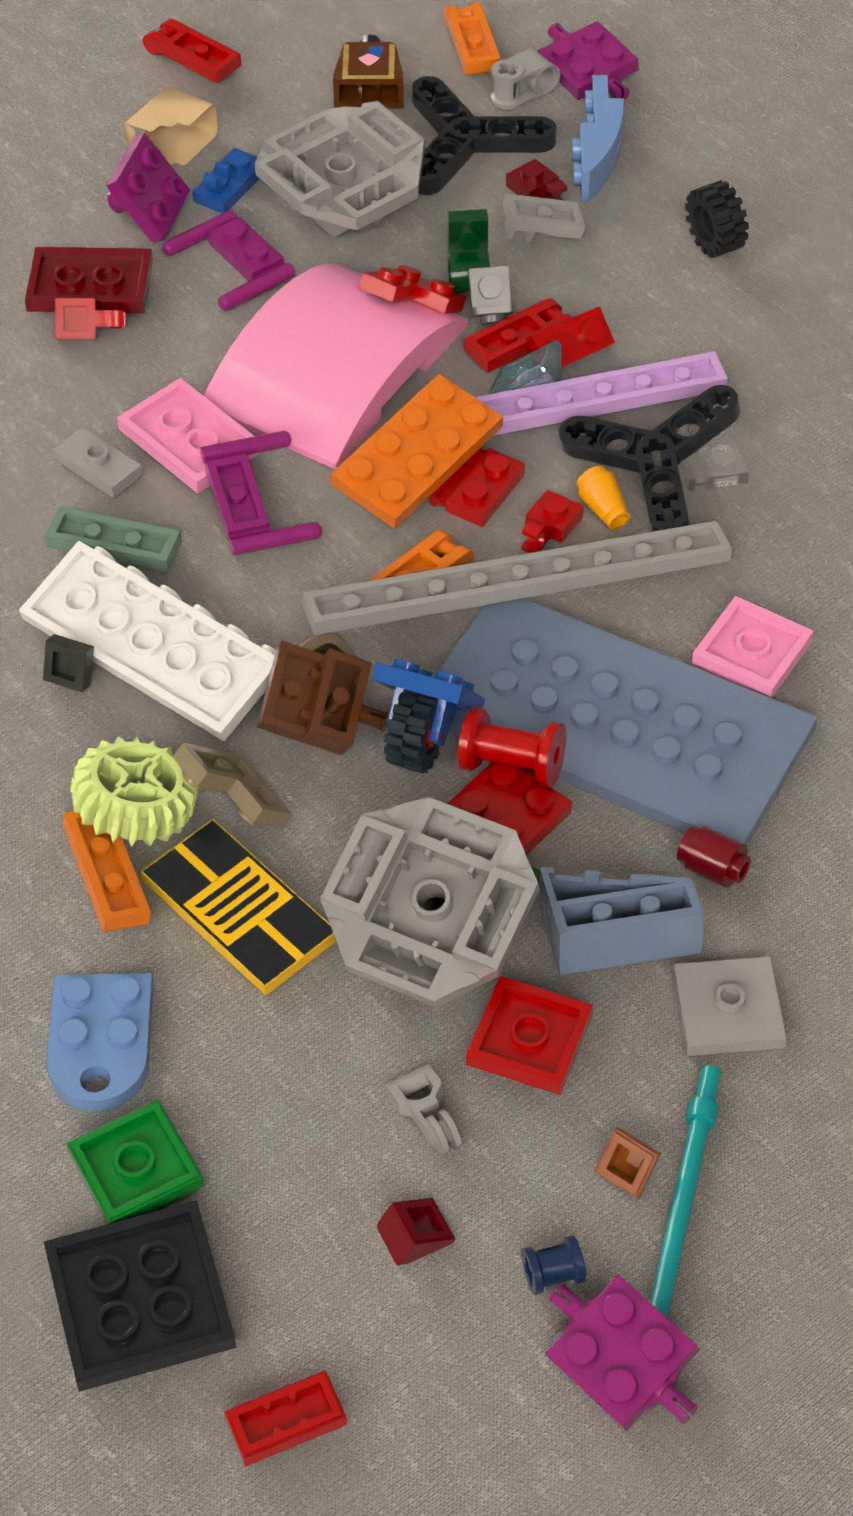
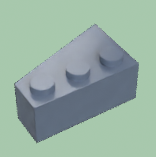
[539,867,704,975]

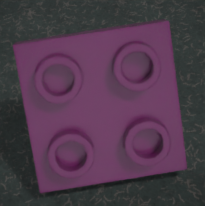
[106,133,191,243]

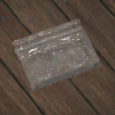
[677,418,749,492]

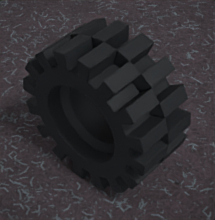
[685,180,749,258]

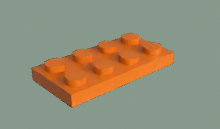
[330,374,503,529]

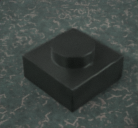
[43,634,94,692]

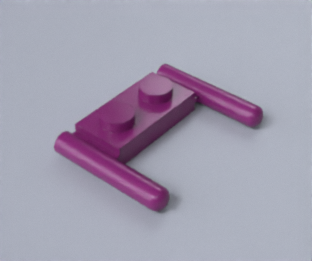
[162,209,295,311]
[200,431,322,556]

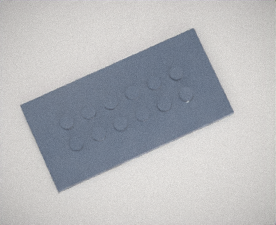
[433,598,818,845]

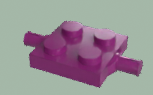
[537,21,639,100]
[545,1274,700,1431]

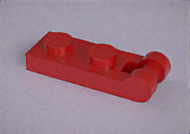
[142,18,242,83]
[464,298,572,373]

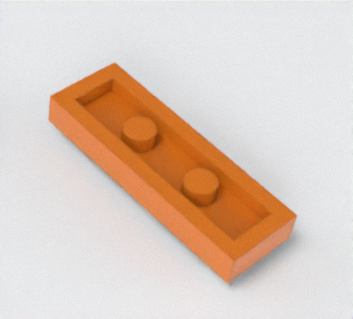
[62,811,151,932]

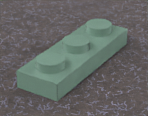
[45,506,182,573]

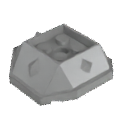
[255,101,425,238]
[320,797,540,1008]

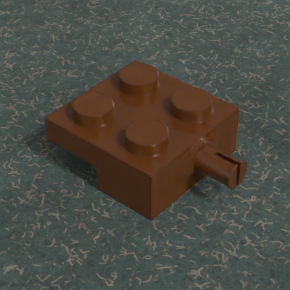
[257,640,388,755]

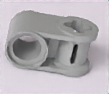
[490,48,560,110]

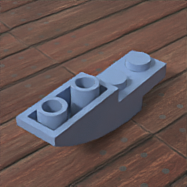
[572,75,624,202]

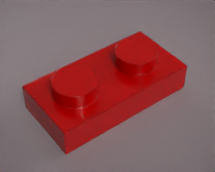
[526,306,615,375]

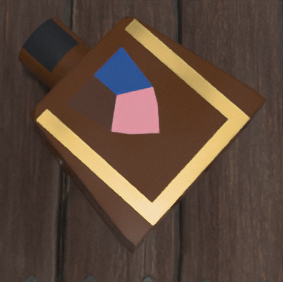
[333,34,404,109]

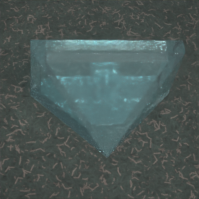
[488,340,562,395]

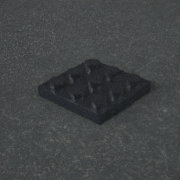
[44,1200,237,1392]

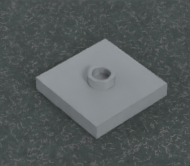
[673,956,787,1056]

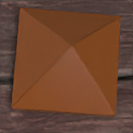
[595,1127,661,1198]

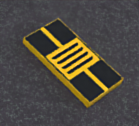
[141,819,336,996]

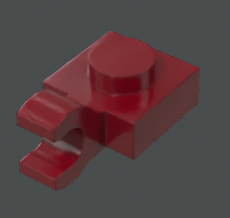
[506,159,567,201]

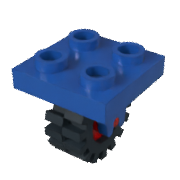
[372,658,485,773]

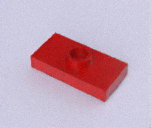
[224,1370,347,1467]

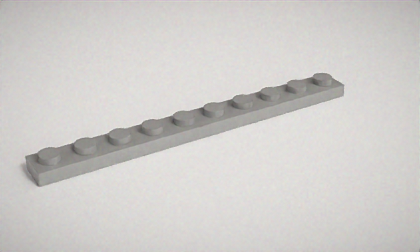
[302,521,732,635]

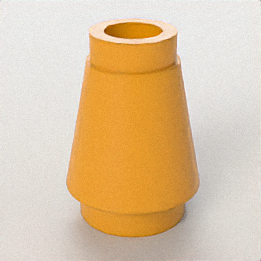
[576,466,631,530]

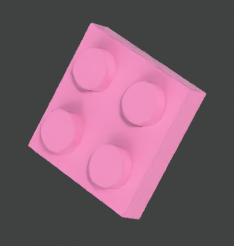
[692,596,814,698]

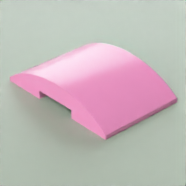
[204,263,468,470]

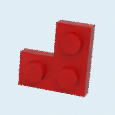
[359,265,466,314]

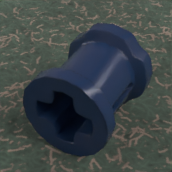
[521,1235,586,1295]

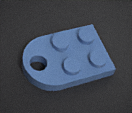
[47,973,154,1111]

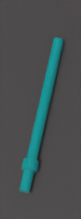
[649,1065,722,1319]

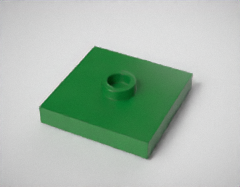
[66,1099,205,1224]

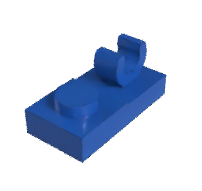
[192,148,260,213]

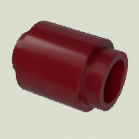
[677,826,751,888]

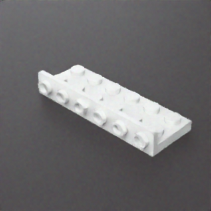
[18,541,276,741]

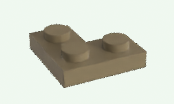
[173,743,292,828]

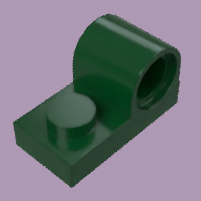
[447,209,490,293]

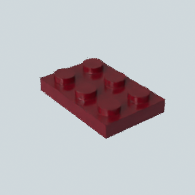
[25,247,153,314]

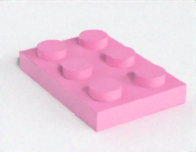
[117,378,260,494]

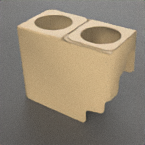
[124,85,218,166]

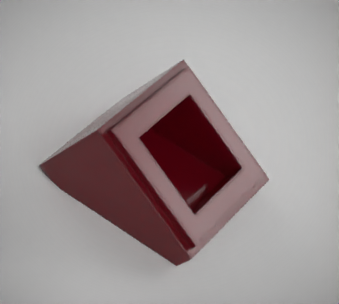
[377,1198,455,1265]

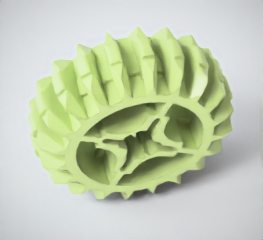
[70,736,198,847]

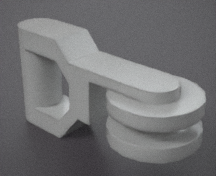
[384,1064,461,1155]

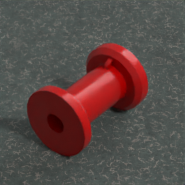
[458,706,566,787]

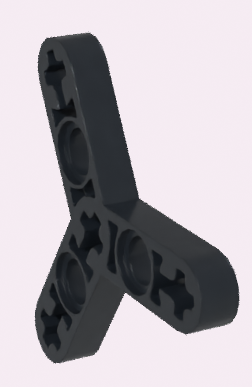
[412,76,557,195]
[559,385,740,532]

